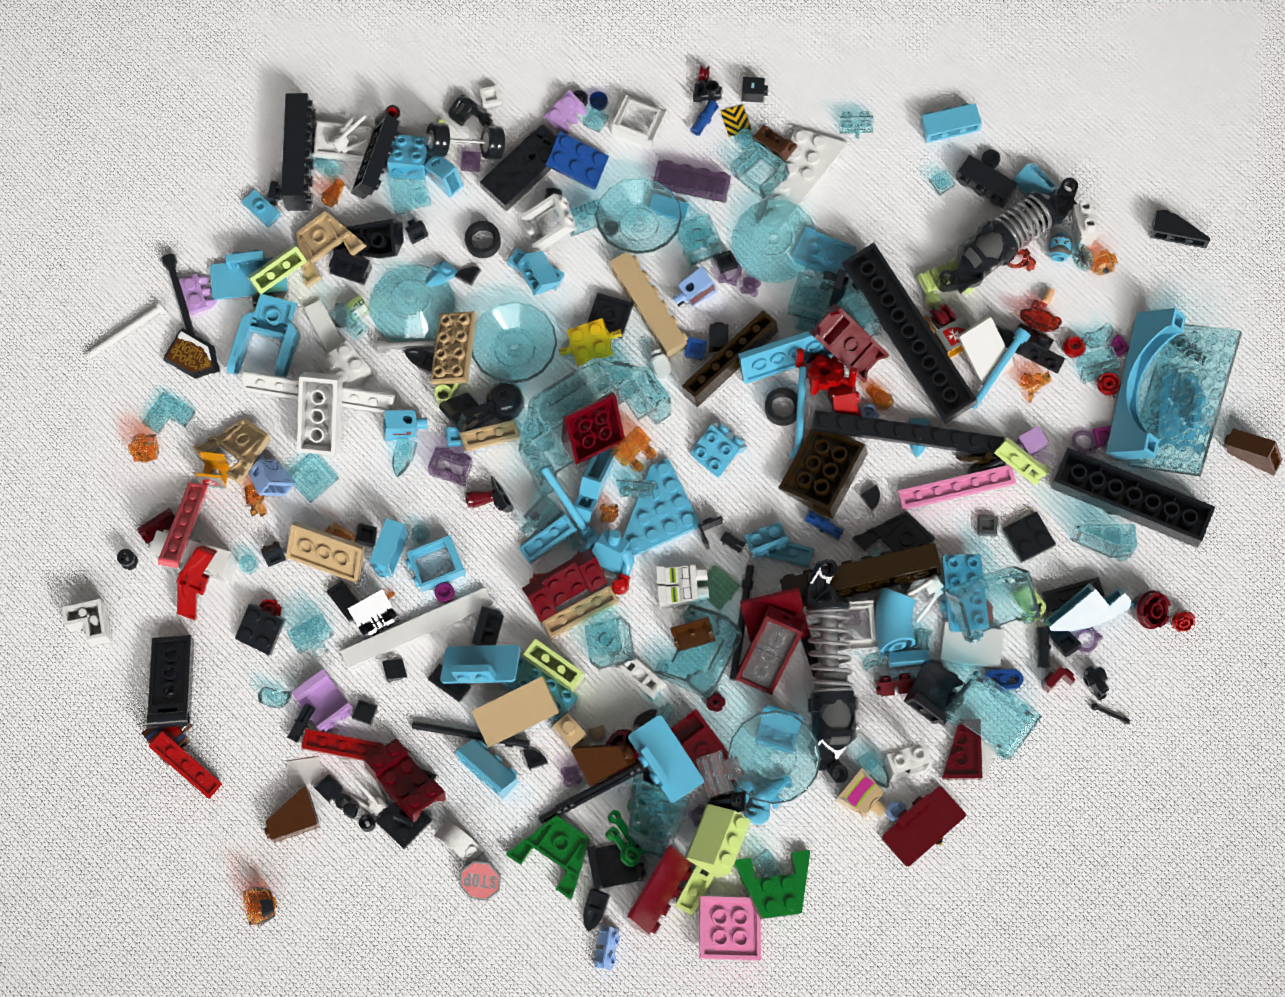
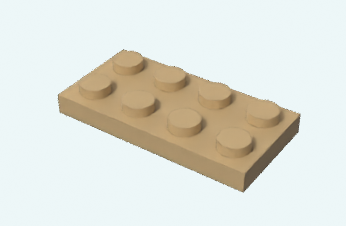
[286,521,365,583]

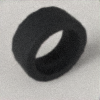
[465,221,501,258]
[765,387,798,426]

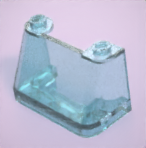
[945,566,1041,643]
[654,604,742,698]
[944,671,1042,760]

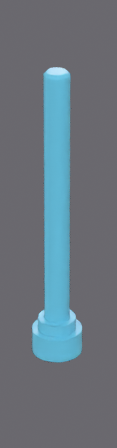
[972,327,1031,409]
[790,367,807,459]
[541,465,597,542]

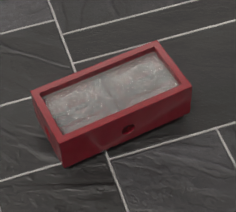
[735,605,806,695]

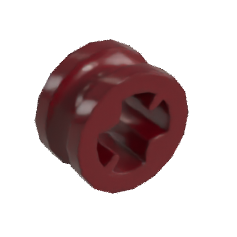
[698,65,710,83]

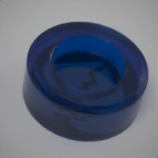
[589,91,608,111]

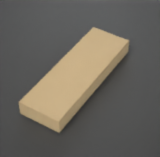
[459,420,520,452]

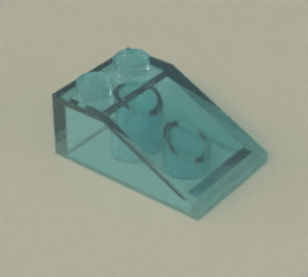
[1070,524,1137,561]

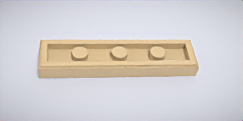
[541,585,620,640]

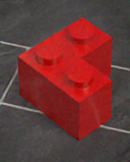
[827,377,862,416]

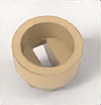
[588,725,605,740]

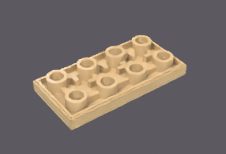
[430,311,477,385]
[471,676,560,747]

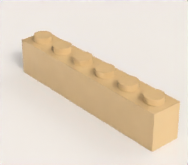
[609,251,688,359]

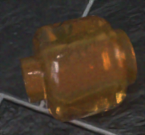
[1089,249,1118,276]

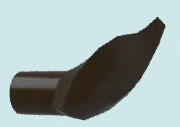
[956,452,993,465]

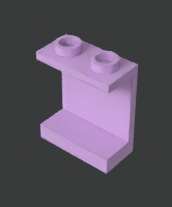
[291,669,354,732]

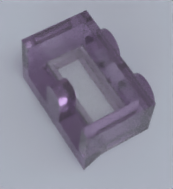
[428,447,473,486]

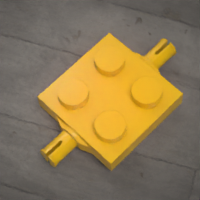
[559,318,622,367]

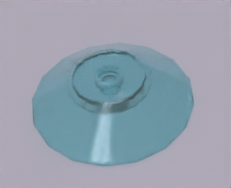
[595,178,682,255]
[732,199,817,283]
[370,264,455,341]
[472,302,557,384]
[727,710,821,804]

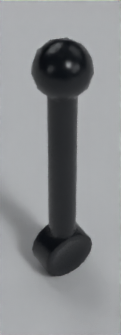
[1091,703,1131,725]

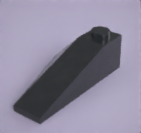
[333,219,404,259]

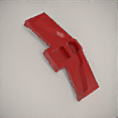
[176,546,217,621]

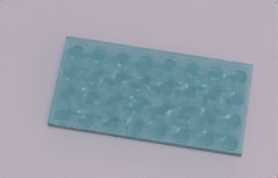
[1126,324,1242,477]

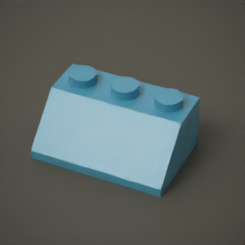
[455,739,519,800]

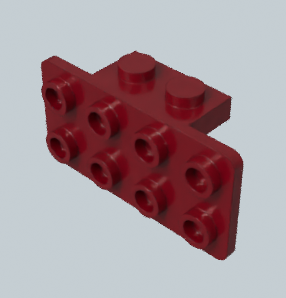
[882,786,966,867]

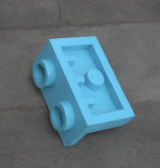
[744,522,790,558]

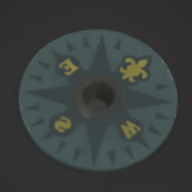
[1072,244,1093,271]

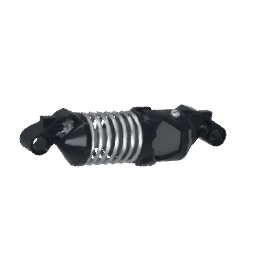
[936,177,1078,294]

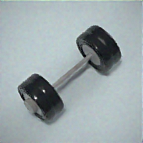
[425,122,505,160]

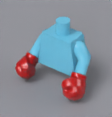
[571,529,634,595]

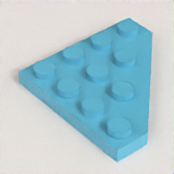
[623,458,700,557]

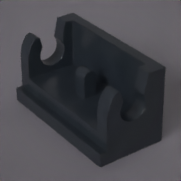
[329,249,372,286]
[471,606,504,646]

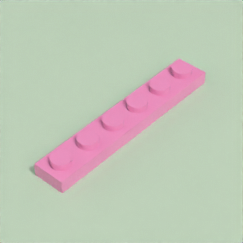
[897,465,1016,511]

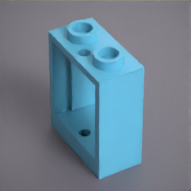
[369,518,409,578]
[405,535,466,592]

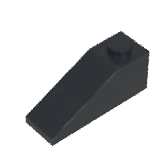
[1150,210,1210,249]

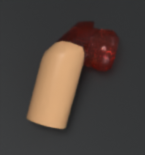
[1031,288,1055,312]

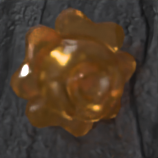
[599,504,619,523]

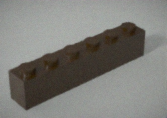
[681,310,778,407]

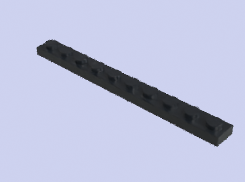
[812,410,1004,457]

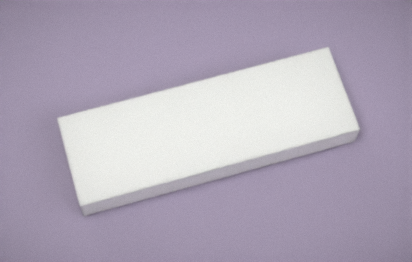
[304,300,343,354]

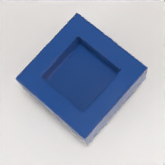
[684,337,708,361]

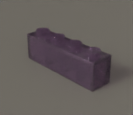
[653,160,731,203]

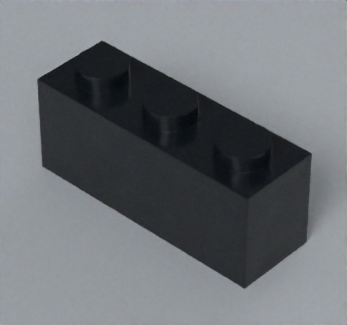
[956,154,1017,208]

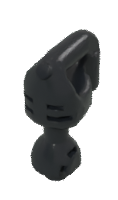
[448,95,493,127]

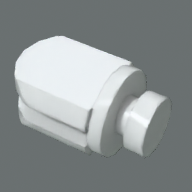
[650,349,672,379]

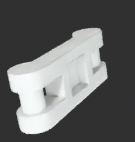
[615,652,667,700]

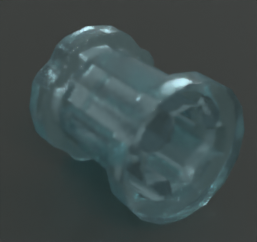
[912,628,932,652]

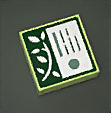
[344,295,369,321]

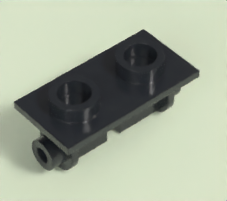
[707,791,746,813]

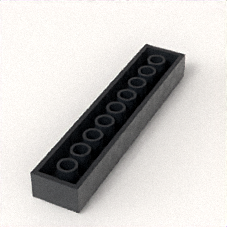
[842,242,978,424]

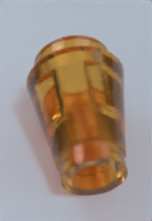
[321,179,345,207]
[866,383,894,411]

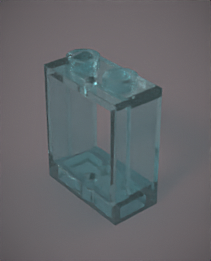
[730,142,790,199]

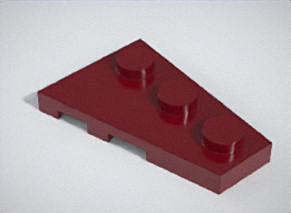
[942,718,983,780]

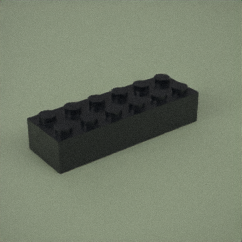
[281,93,316,211]

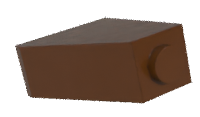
[1224,428,1283,476]
[571,744,636,786]
[264,786,321,843]

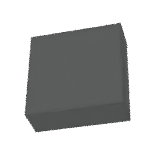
[977,515,998,537]

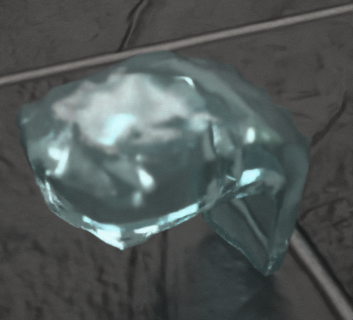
[1082,323,1114,348]
[258,686,292,709]

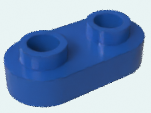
[983,669,1023,691]

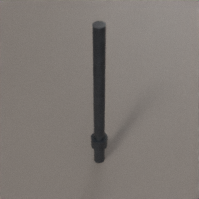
[729,565,754,681]
[412,721,530,748]

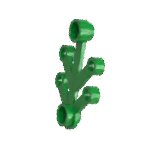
[605,795,657,867]

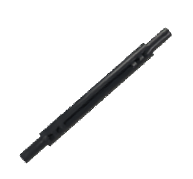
[538,761,648,823]

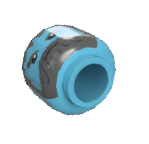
[1047,232,1073,262]

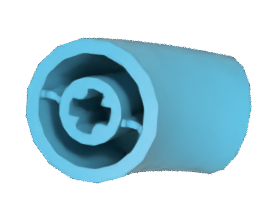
[875,587,916,657]

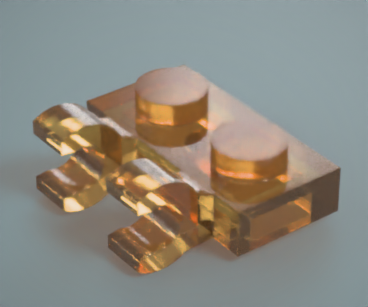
[610,426,657,472]

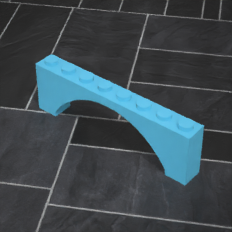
[1106,308,1186,460]

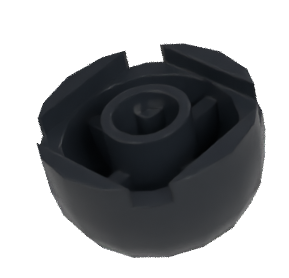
[486,382,524,421]

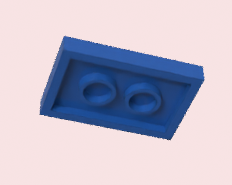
[545,131,609,190]

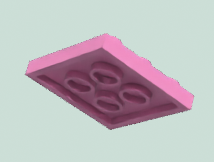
[699,896,761,961]

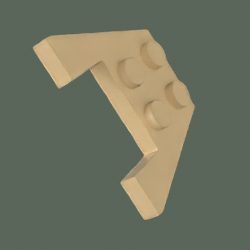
[296,211,367,288]
[192,418,271,484]

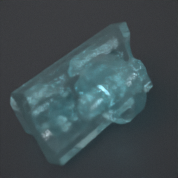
[839,111,874,139]

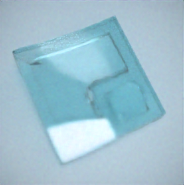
[386,168,432,214]

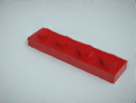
[301,729,384,761]
[148,731,222,799]

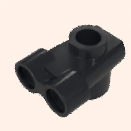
[693,80,723,102]
[1083,666,1110,700]

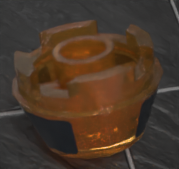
[243,886,277,927]

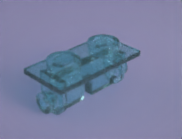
[616,477,658,500]

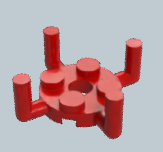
[795,348,858,396]

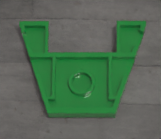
[506,815,590,900]
[733,850,810,920]

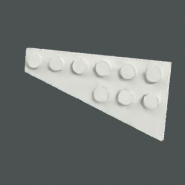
[761,127,848,233]

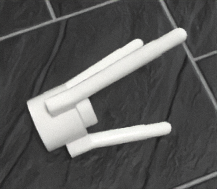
[329,115,368,154]
[903,574,944,623]
[349,769,389,816]

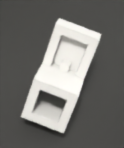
[434,820,483,864]

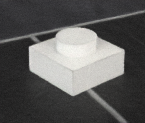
[480,85,502,108]

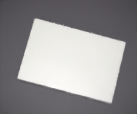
[313,121,372,162]
[957,316,1015,385]
[940,621,1005,670]

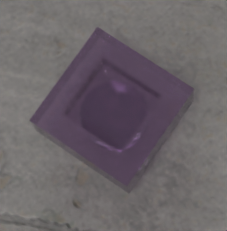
[461,151,481,172]

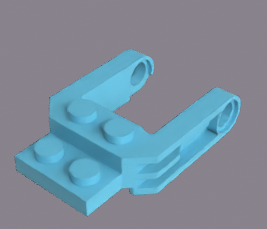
[227,294,300,377]

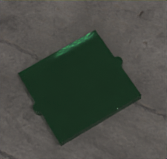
[697,565,741,610]

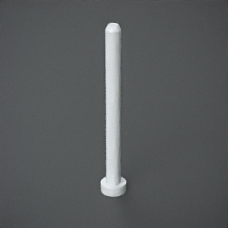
[85,301,166,359]

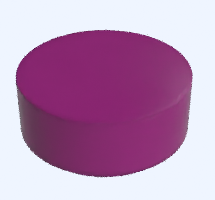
[434,582,455,603]

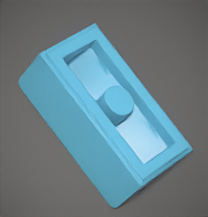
[888,649,930,669]

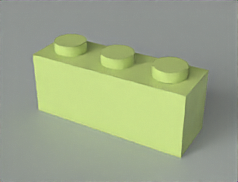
[247,245,307,294]
[523,639,584,694]

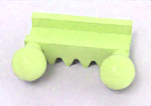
[916,258,974,308]

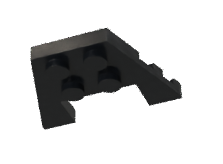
[852,511,935,593]

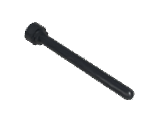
[161,254,195,335]

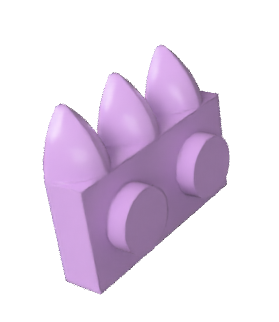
[544,90,587,133]
[179,274,217,315]

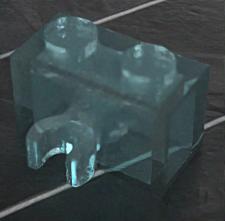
[287,613,334,658]

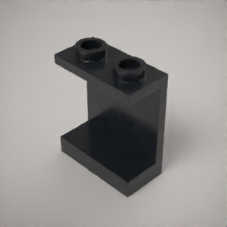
[903,659,964,724]
[587,842,646,890]

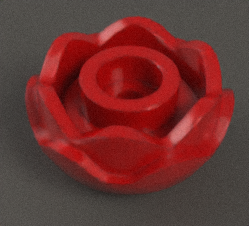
[1062,335,1086,358]
[1097,372,1121,396]
[259,599,282,616]
[1171,610,1196,632]

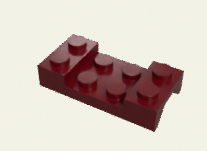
[809,304,890,383]
[521,548,608,623]
[670,709,744,798]
[364,738,446,822]

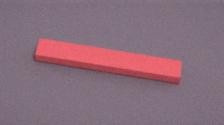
[158,482,208,568]

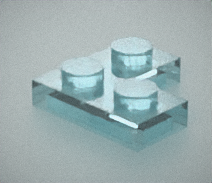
[141,392,196,434]

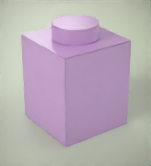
[1016,426,1048,456]

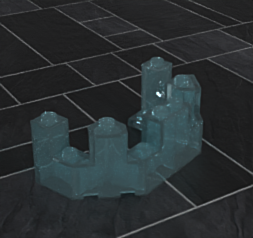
[518,357,671,497]

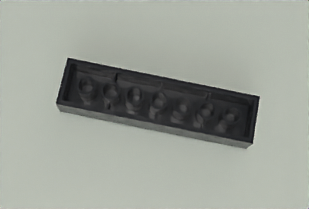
[1051,447,1215,548]

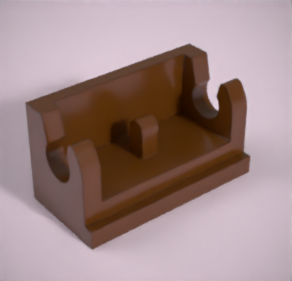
[752,125,798,162]
[670,617,716,652]

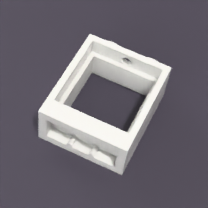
[883,742,932,783]

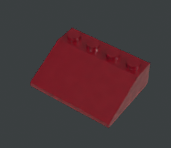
[627,845,692,937]

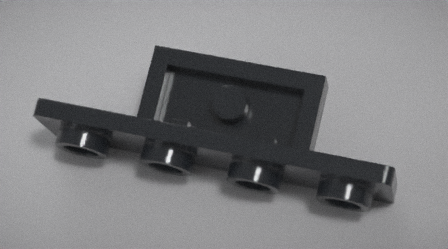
[996,323,1065,374]

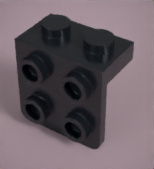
[439,393,496,433]

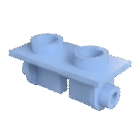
[593,926,620,971]

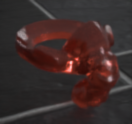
[1007,248,1036,271]

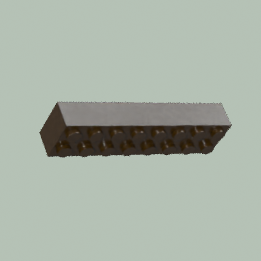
[780,542,941,607]

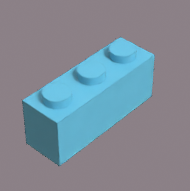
[920,103,982,143]

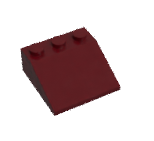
[561,392,626,465]
[740,587,810,643]

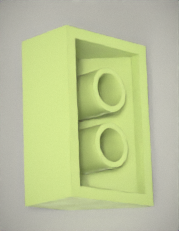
[685,804,751,878]

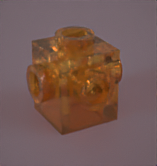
[128,433,159,463]

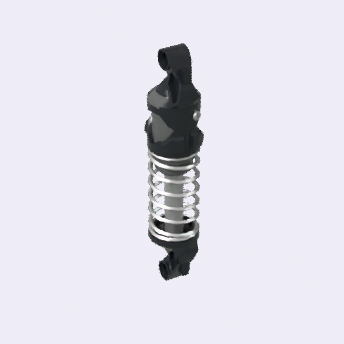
[802,559,859,783]

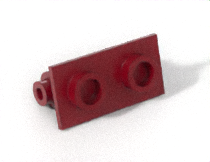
[137,508,175,544]
[874,673,915,697]

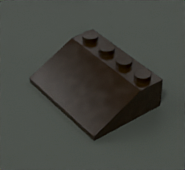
[778,427,868,519]

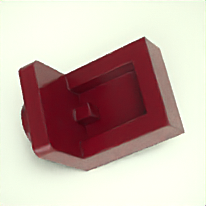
[1042,666,1076,693]

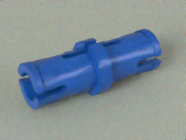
[690,100,719,136]
[804,510,844,540]

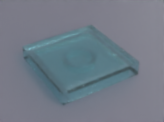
[287,453,339,503]

